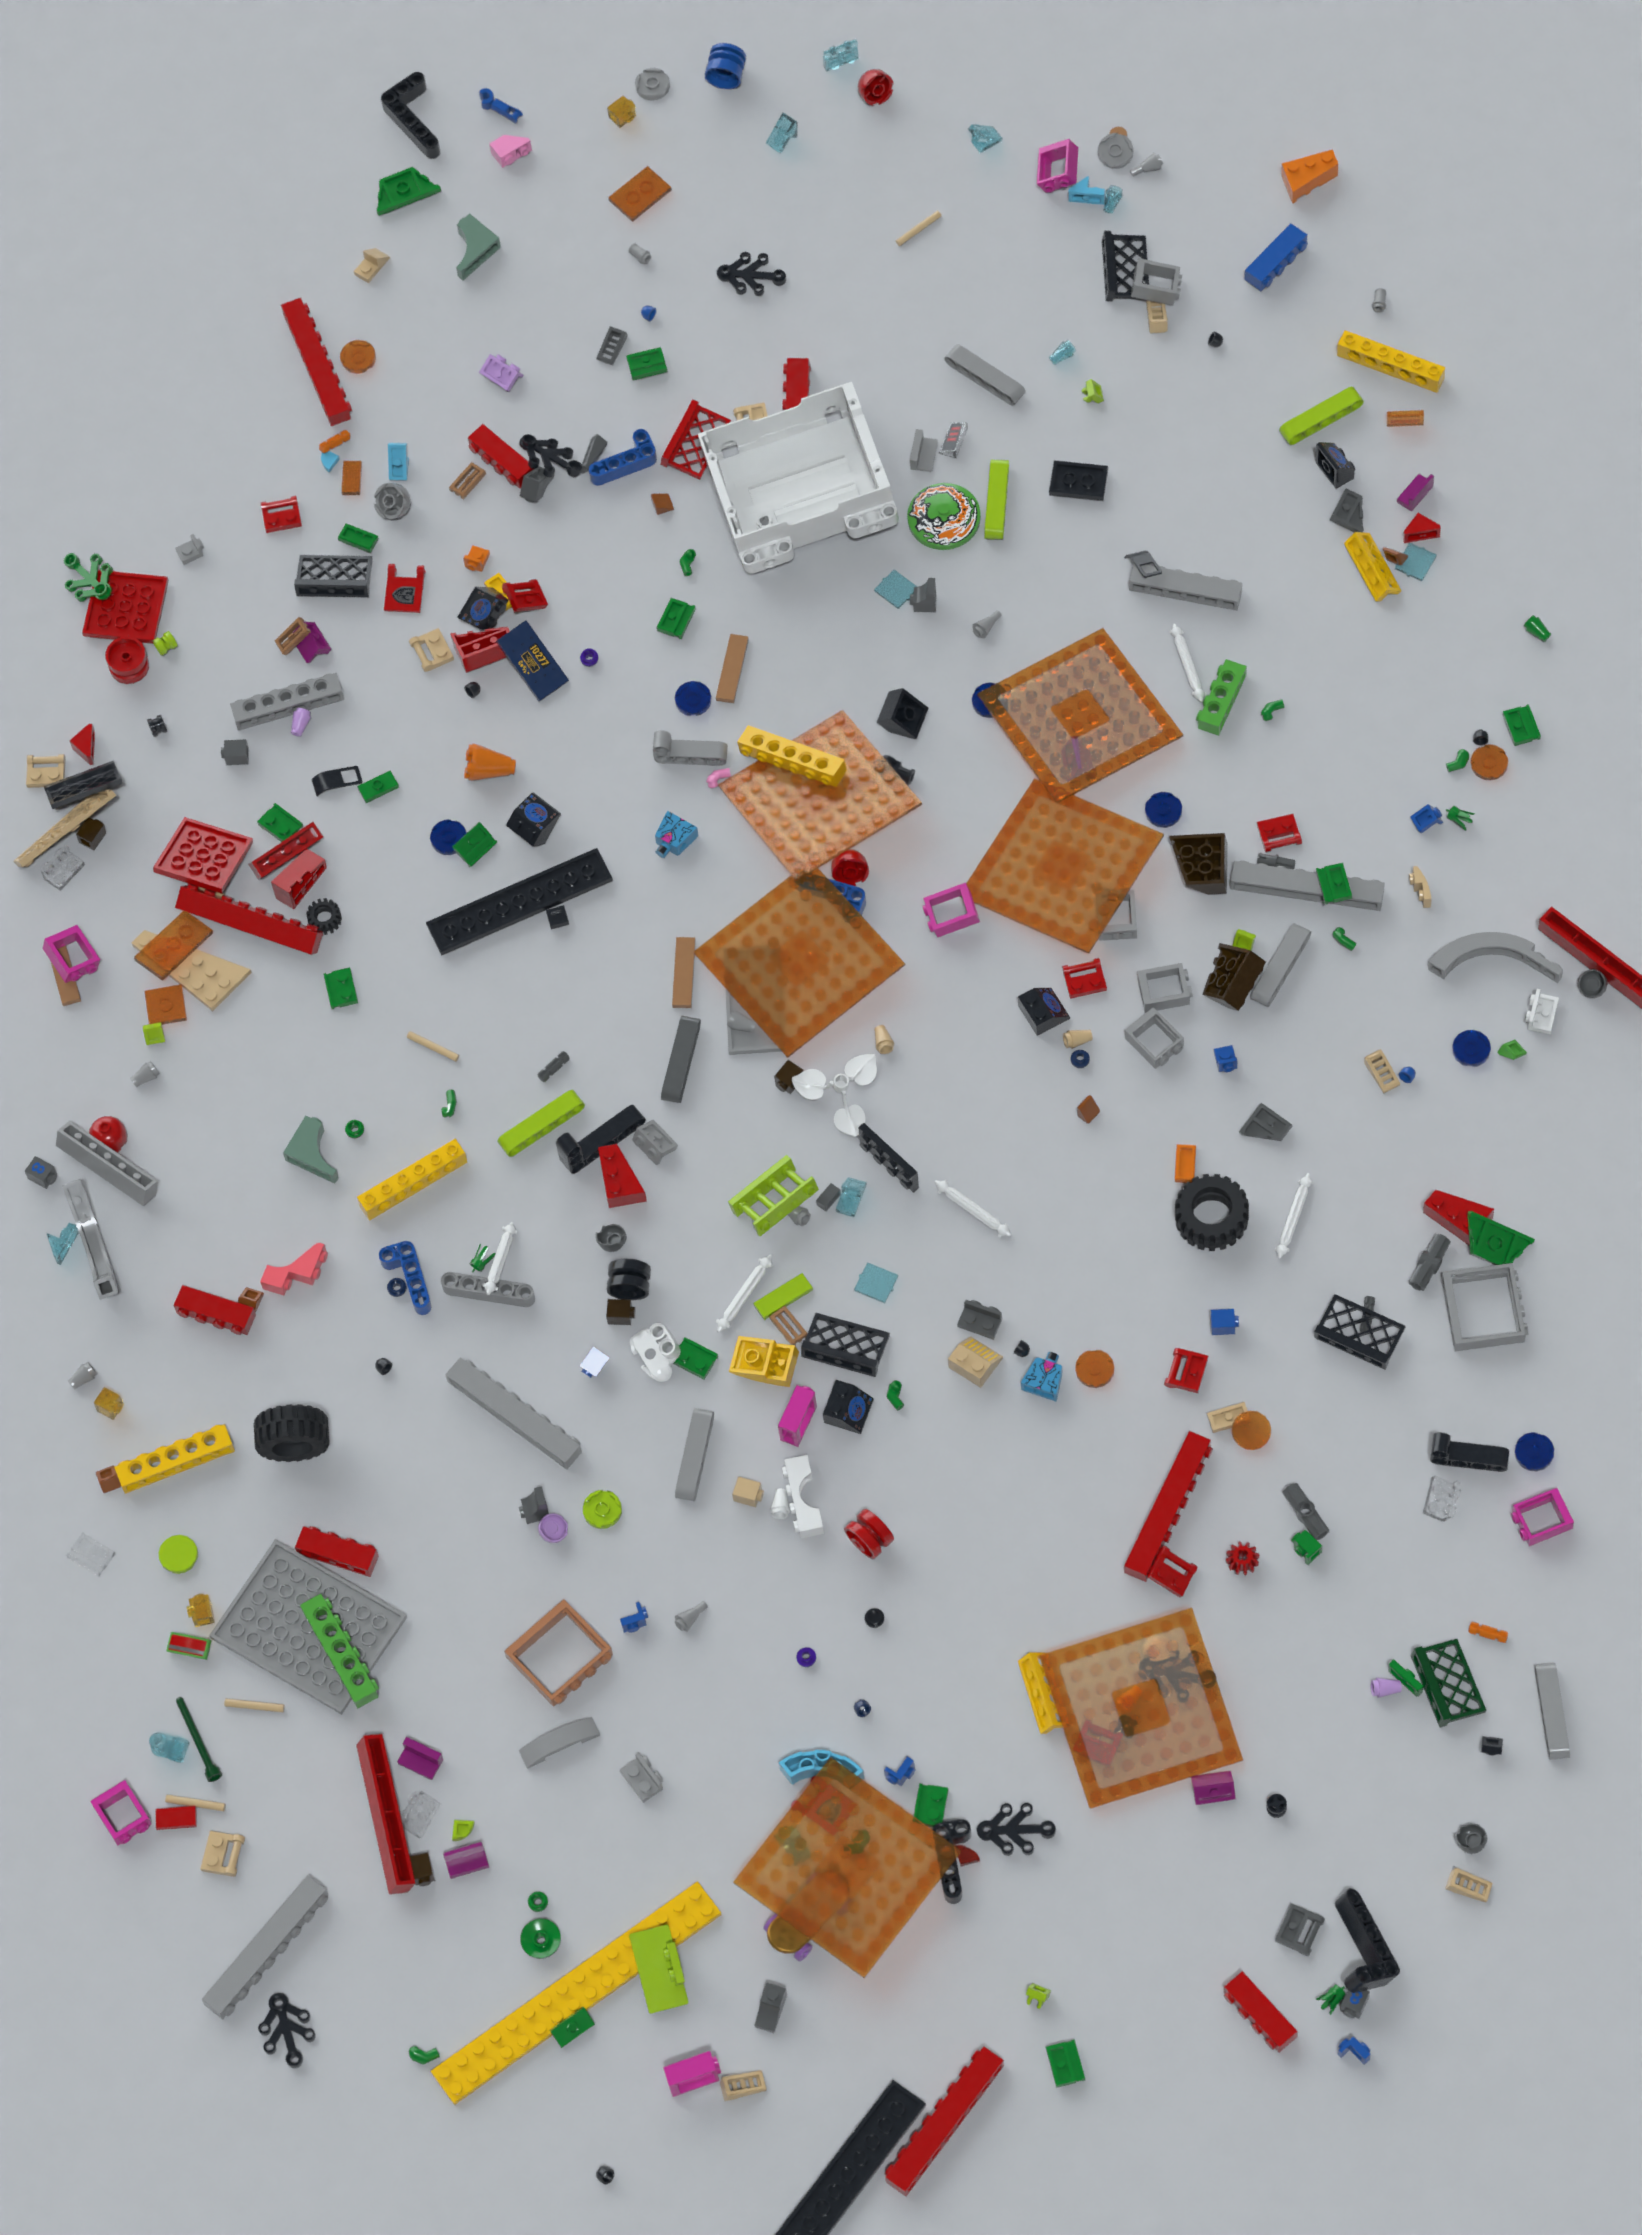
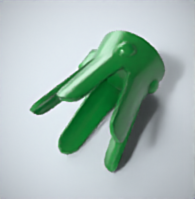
[1446,805,1475,831]
[469,1244,496,1272]
[1316,1984,1346,2015]

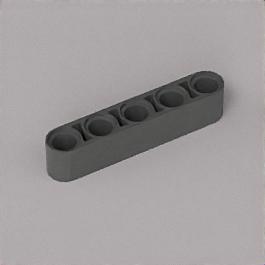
[661,1016,701,1103]

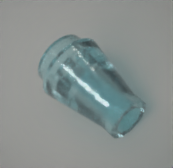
[1103,185,1123,214]
[1049,340,1076,365]

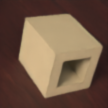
[732,1477,764,1507]

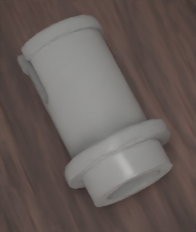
[629,243,651,264]
[1372,288,1387,312]

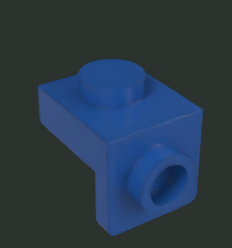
[620,1602,649,1633]
[884,1757,916,1786]
[1338,2036,1371,2065]

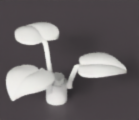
[792,1054,877,1137]

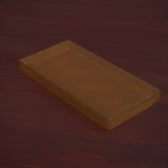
[134,911,213,981]

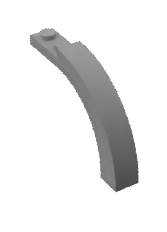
[1428,932,1563,983]
[62,1179,118,1300]

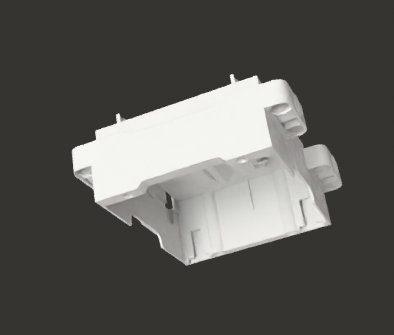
[698,382,899,574]

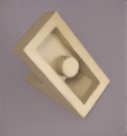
[354,248,390,283]

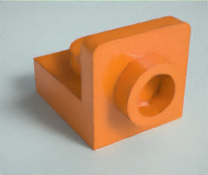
[463,545,490,572]

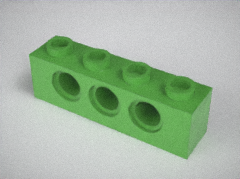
[1196,659,1247,736]

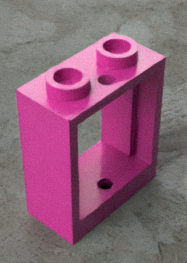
[1037,139,1079,193]
[923,882,980,937]
[42,925,100,983]
[778,1385,817,1447]
[1511,1488,1574,1546]
[90,1780,152,1846]
[663,2051,721,2097]

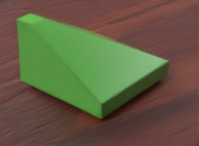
[1497,1039,1527,1060]

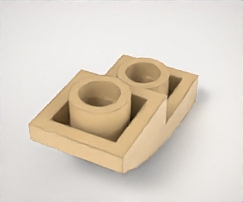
[1409,866,1431,908]

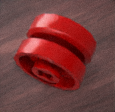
[105,636,149,684]
[844,1509,894,1559]

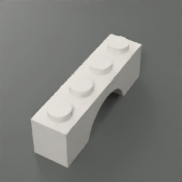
[782,1455,824,1539]

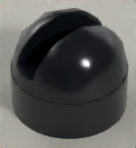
[1208,331,1223,347]
[464,682,480,698]
[1473,729,1489,746]
[1014,1340,1030,1357]
[375,1358,392,1375]
[596,2166,614,2184]

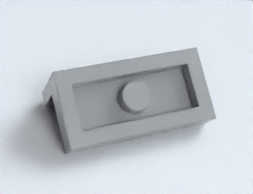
[910,429,938,472]

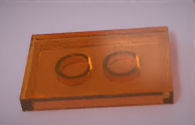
[608,166,672,222]

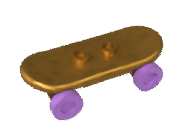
[763,1871,855,1962]

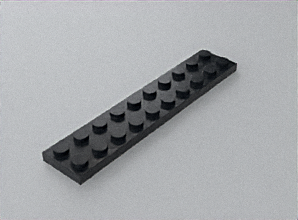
[426,848,613,956]
[775,2080,926,2235]

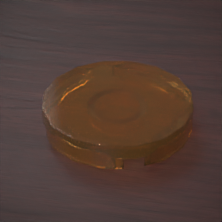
[340,340,376,374]
[1471,744,1508,781]
[1075,1350,1115,1388]
[1232,1411,1271,1450]

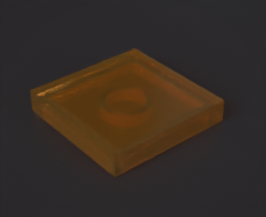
[144,984,187,1025]

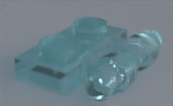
[823,39,859,71]

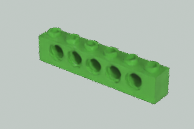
[300,1594,379,1709]

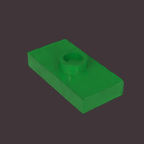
[338,523,379,553]
[357,770,399,803]
[1388,1659,1423,1697]
[549,2007,595,2048]

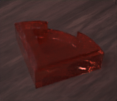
[955,1845,980,1867]

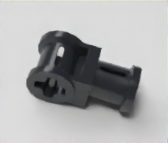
[875,755,915,785]

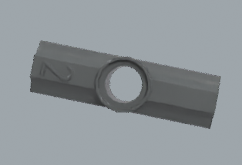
[1409,1234,1451,1291]
[1283,1483,1330,1540]

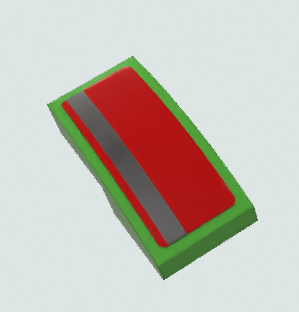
[166,1632,211,1660]

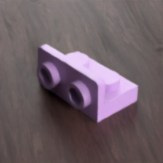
[479,354,524,391]

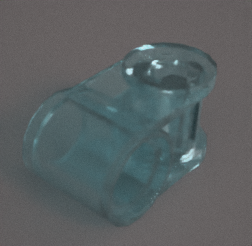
[149,1733,190,1763]

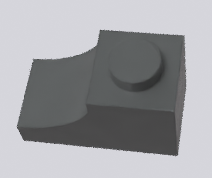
[519,466,555,502]
[910,578,937,612]
[519,1486,549,1524]
[754,1982,787,2033]

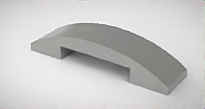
[519,1717,600,1769]

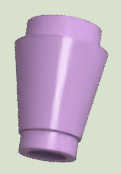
[291,708,311,737]
[1371,1678,1402,1698]

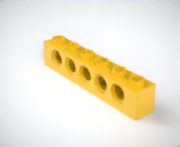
[1337,330,1445,393]
[737,725,847,787]
[357,1139,468,1221]
[114,1424,235,1494]

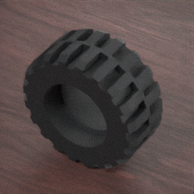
[1175,1174,1249,1251]
[253,1404,330,1462]

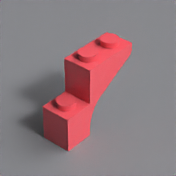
[260,1243,328,1296]

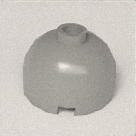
[374,483,411,519]

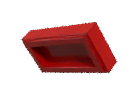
[156,1806,197,1830]

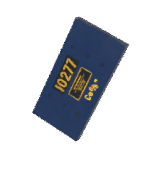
[496,620,569,702]

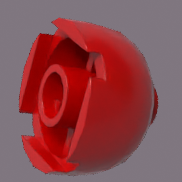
[858,69,894,106]
[831,850,869,886]
[89,1116,128,1153]

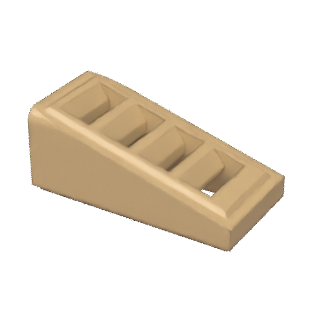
[1146,300,1168,333]
[1364,1049,1400,1094]
[1445,1867,1493,1902]
[720,2070,767,2101]

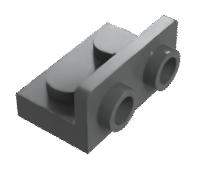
[957,1300,1002,1340]

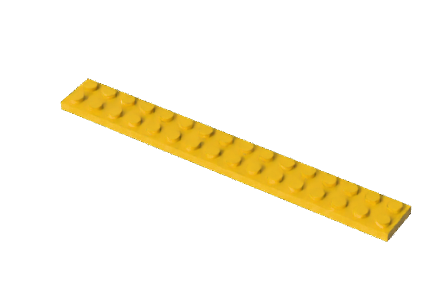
[431,1881,722,2105]

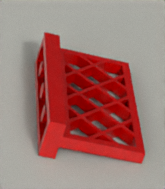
[660,399,731,480]

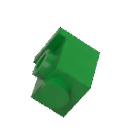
[1291,1530,1322,1565]

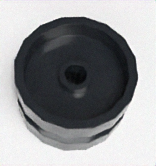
[606,1259,651,1301]

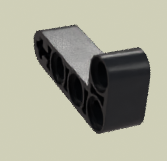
[1430,1433,1510,1472]
[933,1819,971,1904]

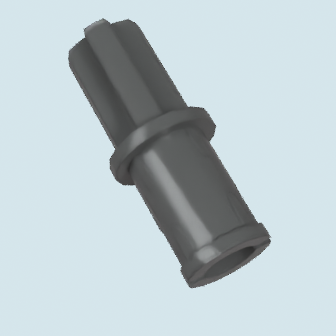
[1257,853,1296,869]

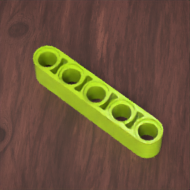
[1279,387,1364,445]
[985,459,1009,540]
[497,1090,585,1157]

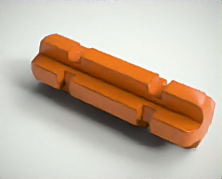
[319,430,350,453]
[1469,1622,1508,1643]

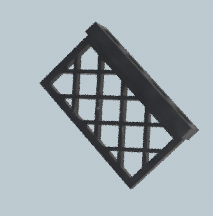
[1101,231,1149,301]
[294,555,373,598]
[44,761,123,810]
[1314,1294,1406,1370]
[801,1313,890,1377]

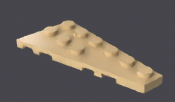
[13,790,116,867]
[131,930,252,1011]

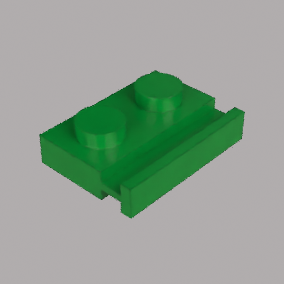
[626,347,668,380]
[656,598,696,639]
[1503,704,1541,746]
[257,803,304,842]
[452,822,497,867]
[1316,863,1352,905]
[323,967,358,1009]
[673,1337,718,1380]
[913,1783,949,1827]
[1046,2039,1085,2088]

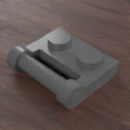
[1275,1903,1325,1956]

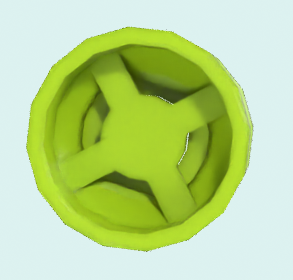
[153,631,178,656]

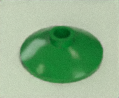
[520,1919,561,1959]

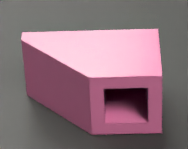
[489,135,532,168]

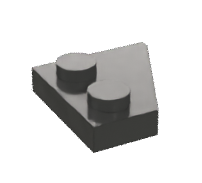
[1330,488,1364,532]
[1239,1103,1293,1141]

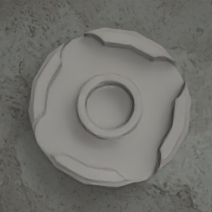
[635,68,670,101]
[1098,133,1133,169]

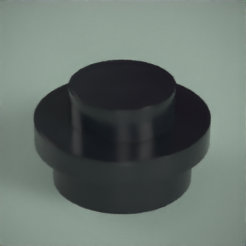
[864,1608,884,1628]

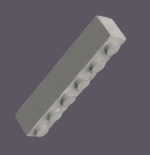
[1129,564,1242,611]
[56,1121,158,1206]

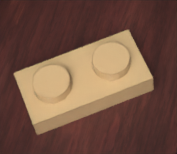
[1207,1402,1251,1433]

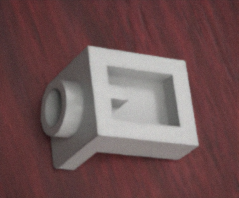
[175,534,204,565]

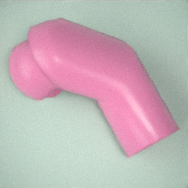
[706,768,731,788]

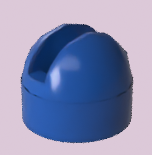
[641,305,656,321]
[1399,1066,1416,1083]

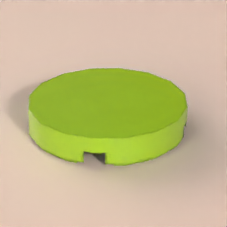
[583,1490,622,1529]
[158,1535,198,1574]

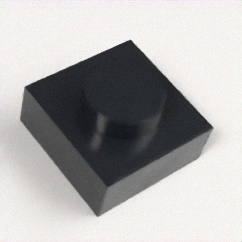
[546,905,569,929]
[1481,1736,1503,1756]

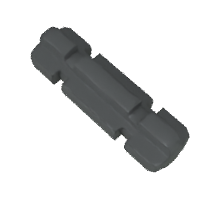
[537,1051,570,1082]
[1360,1296,1375,1332]

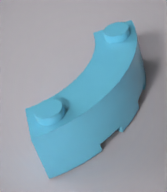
[779,1750,865,1790]

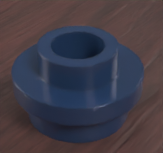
[1071,1050,1090,1068]
[387,1278,407,1297]

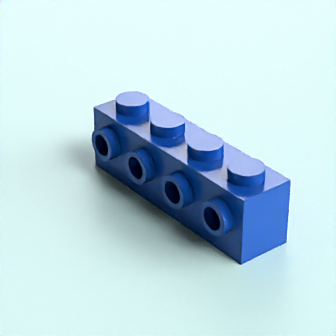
[1245,223,1308,291]

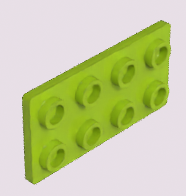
[629,1925,688,2014]

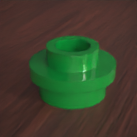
[345,1120,364,1138]
[528,1891,548,1912]

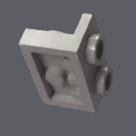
[632,1120,678,1165]
[620,1753,663,1803]

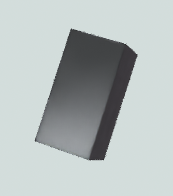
[816,1183,841,1212]

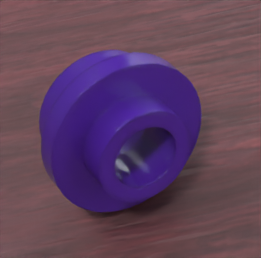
[580,648,599,666]
[796,1647,816,1667]

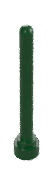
[176,1697,222,1782]

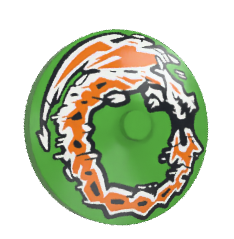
[907,483,981,550]

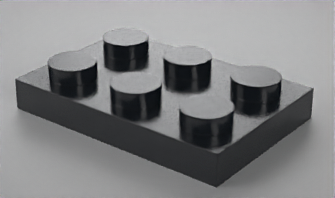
[1049,460,1108,501]

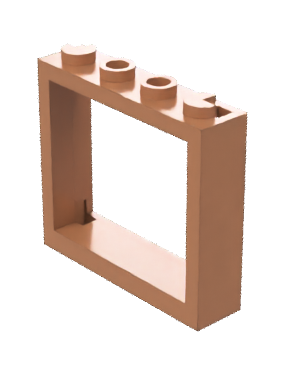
[504,1599,613,1707]

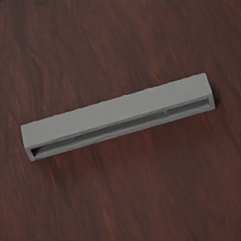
[1231,860,1385,911]
[445,1357,582,1470]
[201,1875,329,2020]

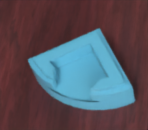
[321,451,340,473]

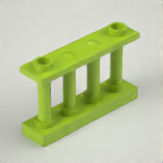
[728,1155,819,1236]

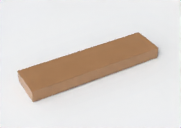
[716,634,749,703]
[672,937,696,1008]
[51,946,81,1006]

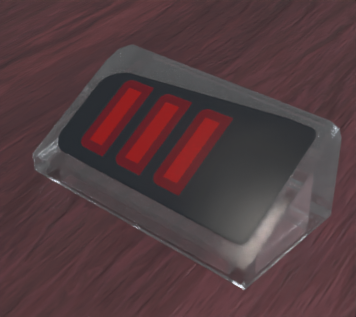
[939,422,968,458]

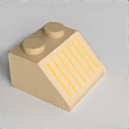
[948,1337,1003,1388]

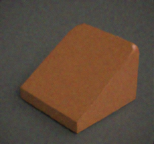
[651,493,674,515]
[1383,547,1408,566]
[1077,1095,1100,1124]
[238,1287,264,1313]
[95,1465,121,1493]

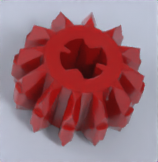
[1226,1541,1260,1576]

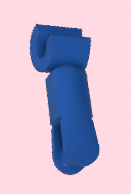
[479,88,523,123]

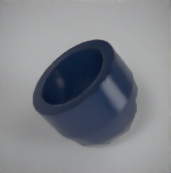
[854,1699,871,1717]

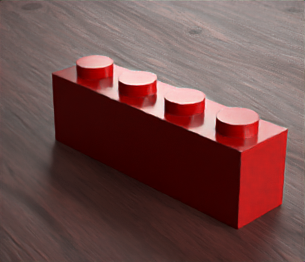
[467,424,533,489]
[248,822,323,880]
[174,1285,256,1335]
[295,1526,379,1577]
[1224,1971,1298,2053]

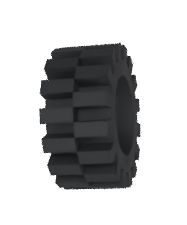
[306,898,342,935]

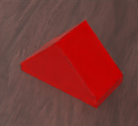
[1403,513,1441,544]
[69,724,95,765]

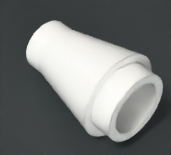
[770,1488,790,1519]

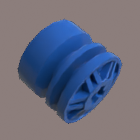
[705,43,746,89]

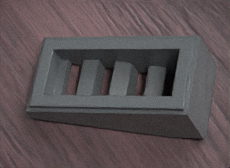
[596,326,628,365]
[581,434,608,474]

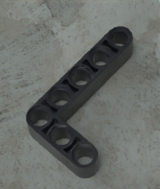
[381,72,440,159]
[556,1105,646,1174]
[1335,1889,1400,1993]

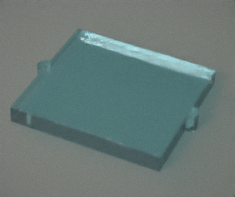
[1395,543,1437,581]
[874,570,917,609]
[854,1262,898,1303]

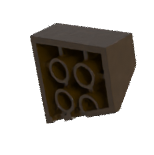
[1169,833,1228,895]
[1202,943,1266,1011]

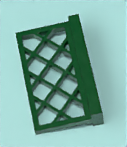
[1411,1639,1487,1728]

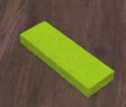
[753,1273,813,1320]

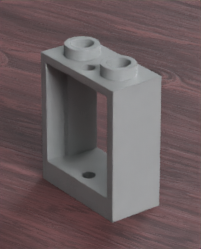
[1131,258,1182,305]
[1096,889,1137,941]
[1137,963,1193,1013]
[1125,1007,1184,1069]

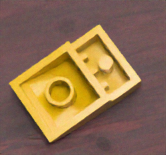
[729,1336,799,1387]

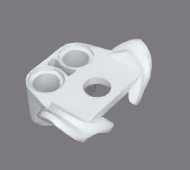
[630,1323,681,1382]

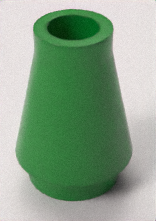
[1524,615,1551,642]

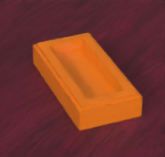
[1175,1144,1196,1183]

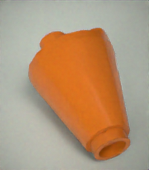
[464,743,516,781]

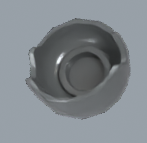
[1578,969,1608,998]
[595,1224,627,1252]
[1455,1823,1488,1854]

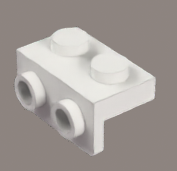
[1525,989,1559,1034]

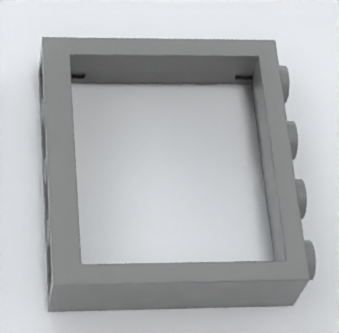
[1442,1263,1528,1351]

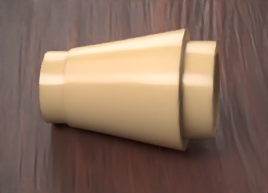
[874,1025,894,1054]
[1063,1029,1093,1049]

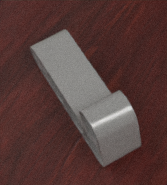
[653,730,728,766]

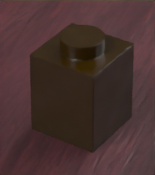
[76,818,106,851]
[774,1060,803,1094]
[606,1299,636,1325]
[410,1852,435,1886]

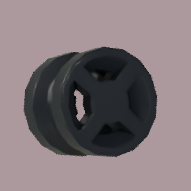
[147,714,167,737]
[1267,1794,1287,1818]

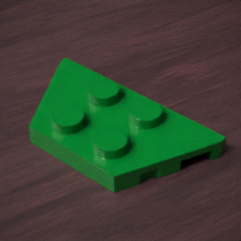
[376,167,441,216]
[1467,1211,1535,1265]

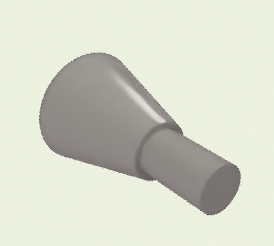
[1130,153,1163,176]
[972,610,1002,638]
[675,1601,708,1632]

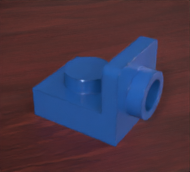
[1410,804,1443,833]
[1214,1045,1238,1072]

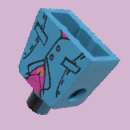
[655,811,699,858]
[1021,1352,1063,1402]

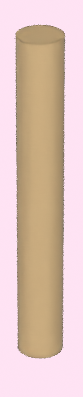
[896,211,941,246]
[407,1031,459,1062]
[224,1699,285,1712]
[165,1795,226,1811]

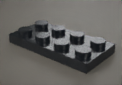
[858,1123,919,1193]

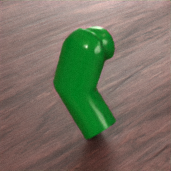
[409,2046,440,2064]

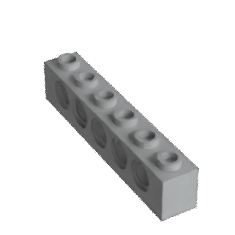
[230,673,344,731]

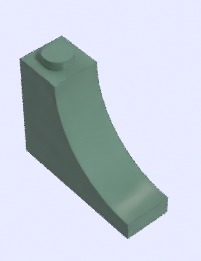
[456,213,501,281]
[283,1115,339,1184]

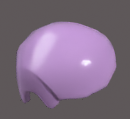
[538,1513,568,1543]

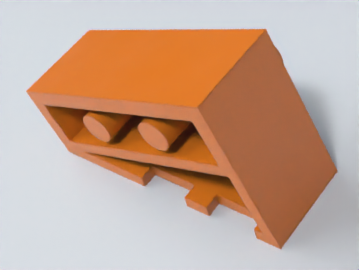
[1281,149,1338,204]

